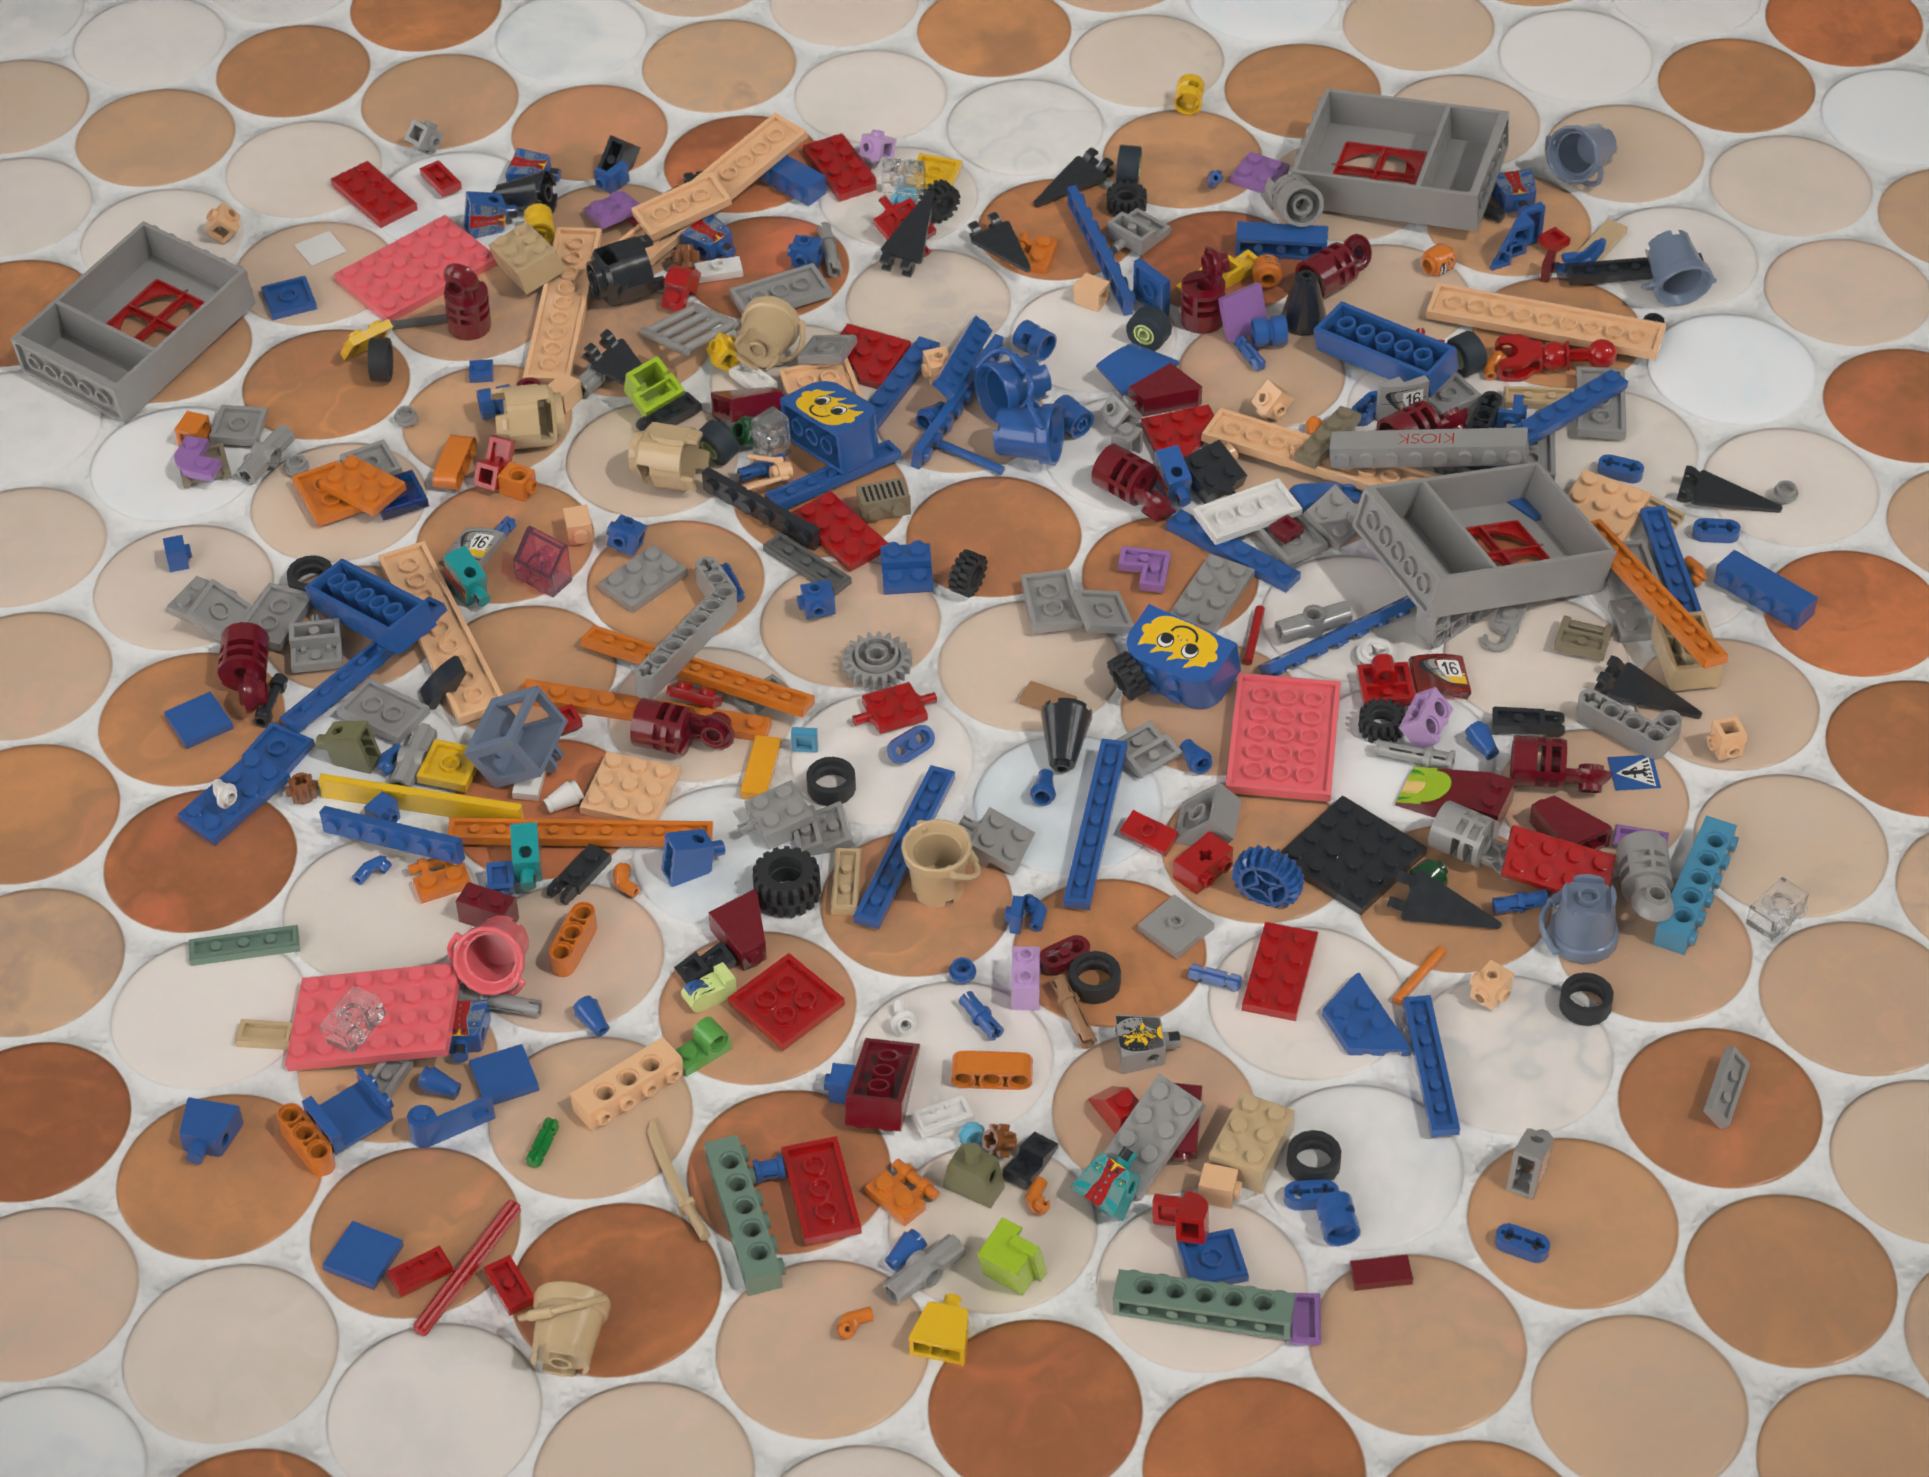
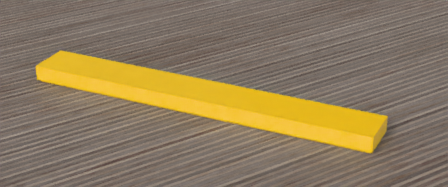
[318,773,524,819]

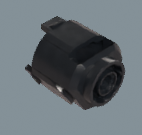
[586,234,665,306]

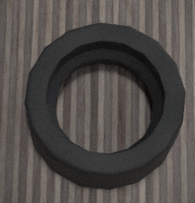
[367,337,394,382]
[287,555,332,592]
[806,756,856,806]
[1069,951,1121,1004]
[1559,972,1614,1026]
[1286,1130,1342,1181]

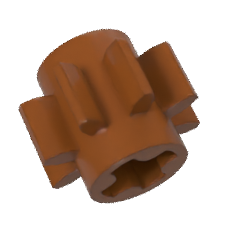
[671,244,700,269]
[285,772,319,805]
[982,1123,1017,1158]

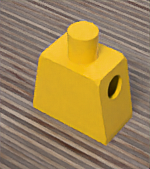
[909,1293,969,1366]

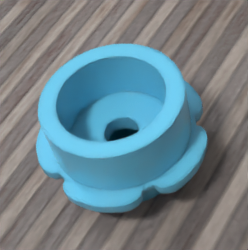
[958,1122,985,1145]

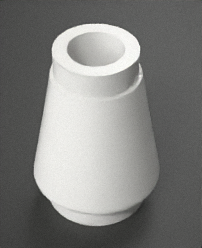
[543,780,584,814]

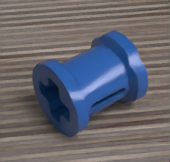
[752,1154,786,1185]

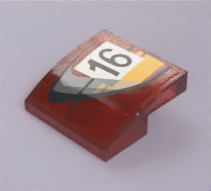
[1408,653,1472,699]

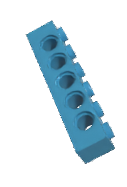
[1653,815,1739,955]

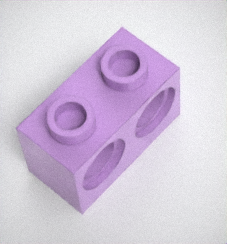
[1399,687,1453,748]
[1011,946,1040,1010]

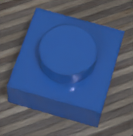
[469,359,494,383]
[1005,895,1024,934]

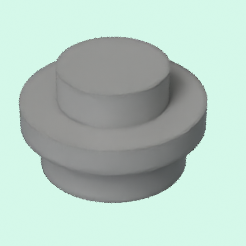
[394,406,418,427]
[285,454,309,476]
[1773,480,1798,503]

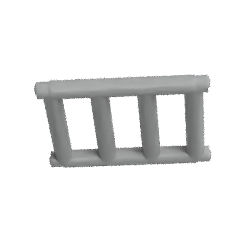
[639,302,740,356]

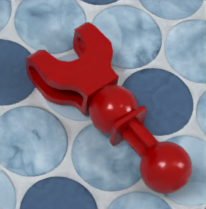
[1495,334,1617,382]

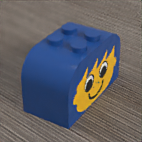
[780,381,879,475]
[1127,604,1241,709]

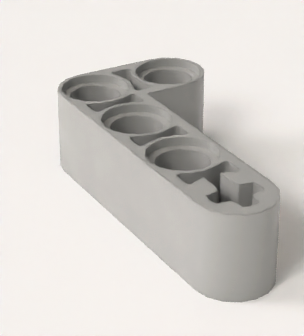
[1415,608,1497,648]
[1576,689,1682,760]

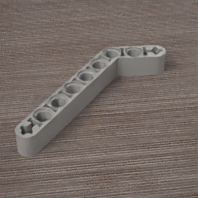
[634,556,737,699]

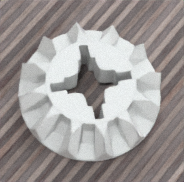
[1356,638,1398,664]

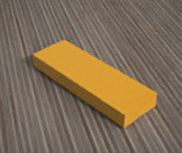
[740,735,782,799]

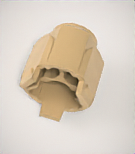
[491,384,565,449]
[628,422,710,491]

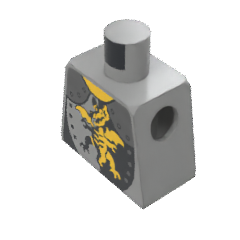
[1115,1015,1181,1074]

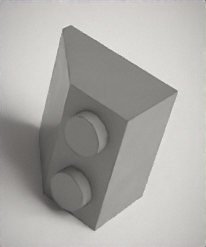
[1175,783,1242,846]

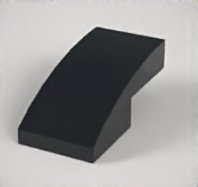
[419,656,466,709]
[674,941,738,984]
[1002,1131,1058,1190]

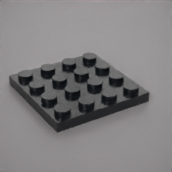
[1280,795,1427,915]

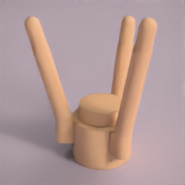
[742,454,793,490]

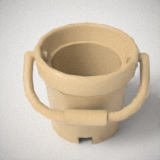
[734,295,806,371]
[901,819,981,908]
[518,1281,611,1377]

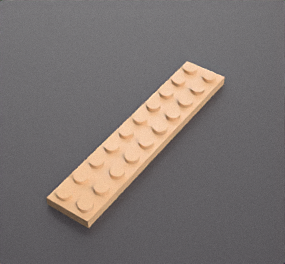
[618,112,808,266]
[523,227,602,385]
[1426,283,1666,360]
[1201,408,1441,490]
[377,541,503,725]

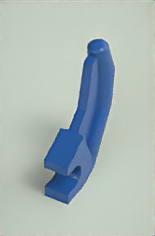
[1555,238,1606,273]

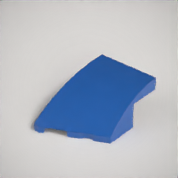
[1489,201,1546,271]
[1096,343,1180,396]

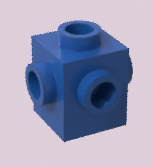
[787,235,823,269]
[606,514,648,557]
[797,580,836,620]

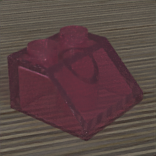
[513,525,572,598]

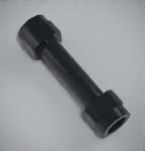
[253,673,288,728]

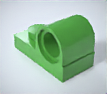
[675,1017,732,1077]

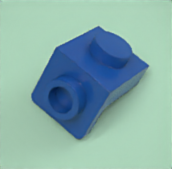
[594,160,630,194]
[1496,394,1528,428]
[486,860,516,895]

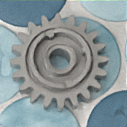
[842,631,912,690]

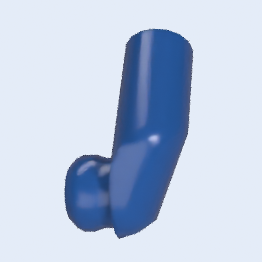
[377,743,401,776]

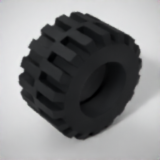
[752,846,821,918]

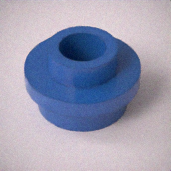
[949,957,976,983]

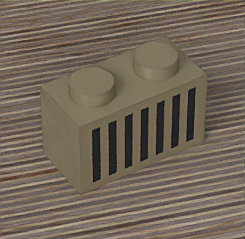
[856,477,911,523]

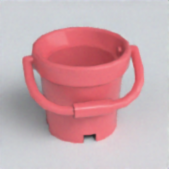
[447,915,529,996]

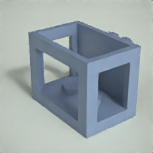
[464,685,568,789]

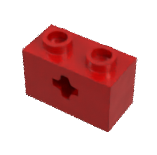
[1173,831,1233,894]

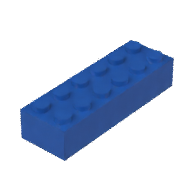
[1314,301,1459,397]
[304,558,437,655]

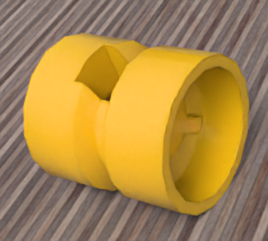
[1174,74,1205,115]
[523,204,555,244]

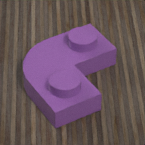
[174,435,222,482]

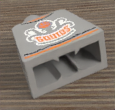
[1506,1128,1554,1200]

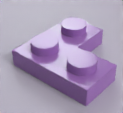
[1118,546,1171,593]

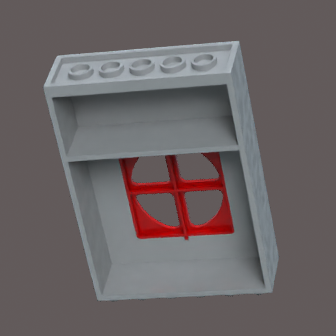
[1288,88,1509,232]
[10,221,255,423]
[1352,462,1616,619]

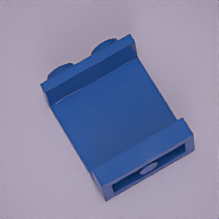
[302,1067,394,1155]

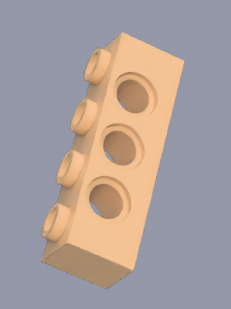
[570,1037,684,1131]

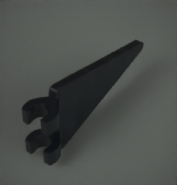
[1034,147,1114,208]
[879,190,935,278]
[967,212,1031,272]
[583,329,642,385]
[1676,465,1783,513]
[1594,655,1702,719]
[1387,870,1502,929]

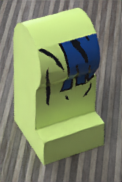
[681,962,737,1013]

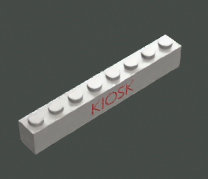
[1329,428,1529,469]

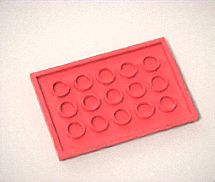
[334,215,497,321]
[1226,673,1341,802]
[285,962,461,1071]

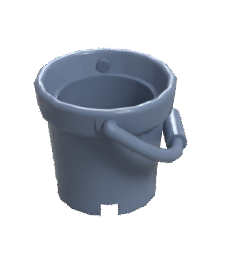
[1545,123,1617,187]
[1641,230,1717,307]
[1538,874,1619,964]

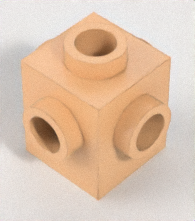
[205,203,240,244]
[921,346,949,386]
[1251,379,1295,421]
[1707,716,1748,760]
[1470,960,1514,1010]

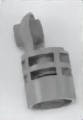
[1260,173,1324,227]
[1428,800,1513,881]
[1616,831,1674,922]

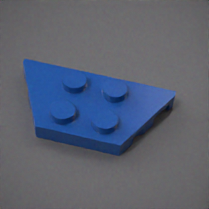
[1322,973,1411,1056]

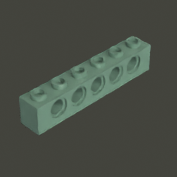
[704,1135,786,1296]
[1113,1269,1295,1340]

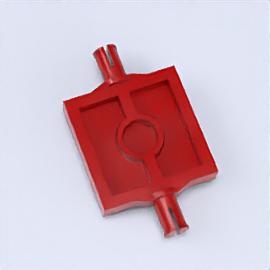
[873,195,936,257]
[852,682,937,734]

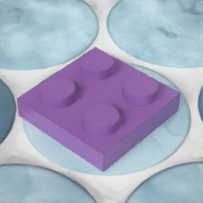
[1230,152,1290,193]
[583,191,640,229]

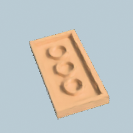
[631,172,732,241]

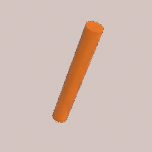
[1392,946,1446,1005]

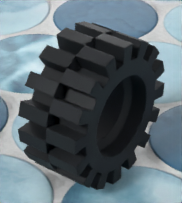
[918,179,961,223]
[1106,180,1147,217]
[948,549,988,598]
[1107,651,1150,701]
[1358,697,1406,743]

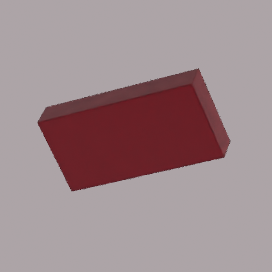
[1349,1254,1413,1291]

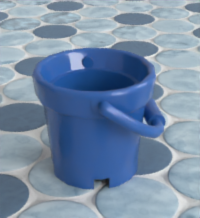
[974,347,1052,421]
[993,396,1064,466]

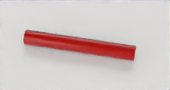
[1242,605,1265,666]

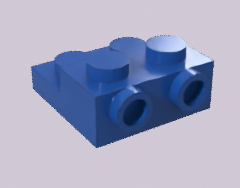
[881,540,933,595]

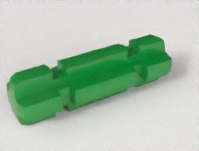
[526,1117,559,1168]

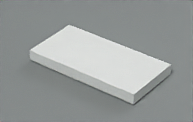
[1192,478,1303,545]

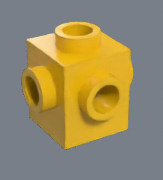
[706,332,741,372]

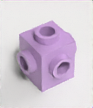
[859,130,896,163]

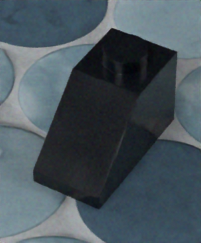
[598,135,641,171]

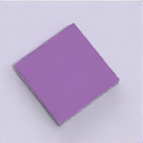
[1218,282,1268,343]

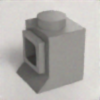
[1111,422,1143,453]

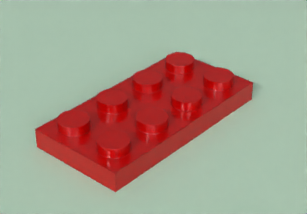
[802,133,880,202]
[331,161,418,228]
[792,491,888,572]
[1500,825,1616,893]
[1242,922,1318,1021]
[781,1136,862,1245]

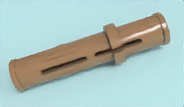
[1050,974,1097,1049]

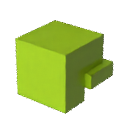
[624,356,685,417]
[977,1217,1047,1296]

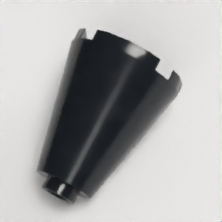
[493,171,558,214]
[1281,270,1327,336]
[1041,698,1093,773]

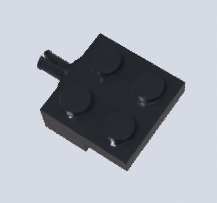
[1183,439,1247,504]

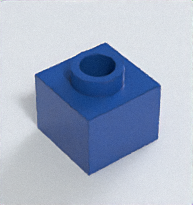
[163,535,192,573]
[364,792,401,823]
[824,1063,855,1104]

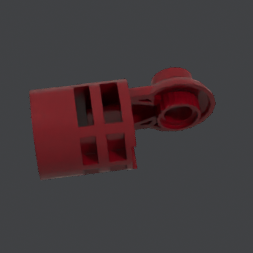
[1295,234,1372,299]
[1180,246,1230,334]
[443,263,491,341]
[1376,400,1468,431]
[1091,443,1177,522]
[218,622,270,714]
[630,697,735,756]
[1510,735,1613,793]

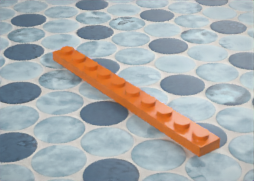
[1590,519,1728,669]
[581,625,815,718]
[519,679,772,741]
[447,818,714,847]

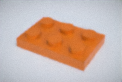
[318,454,406,517]
[292,461,364,527]

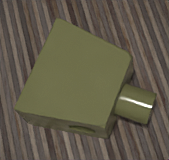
[315,720,381,774]
[943,1143,1005,1209]

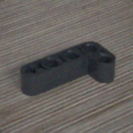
[1461,391,1503,471]

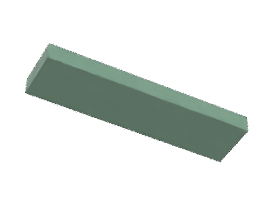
[189,925,300,966]

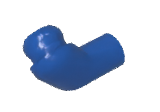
[1207,170,1223,189]
[352,855,392,885]
[1024,894,1047,932]

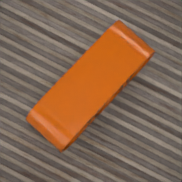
[433,434,477,491]
[549,902,597,977]
[951,1050,1033,1090]
[277,1103,336,1177]

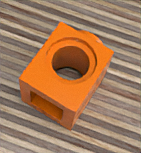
[174,411,212,447]
[497,461,538,502]

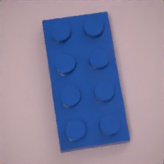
[177,749,291,846]

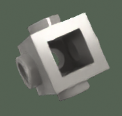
[404,119,444,153]
[1099,393,1142,430]

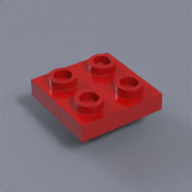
[1356,653,1415,707]

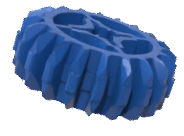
[1232,845,1305,909]

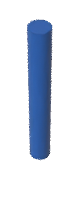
[939,440,1005,475]

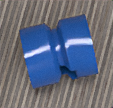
[1251,315,1288,348]
[1012,319,1057,361]
[476,384,510,420]
[1054,394,1094,438]
[1315,1191,1361,1247]

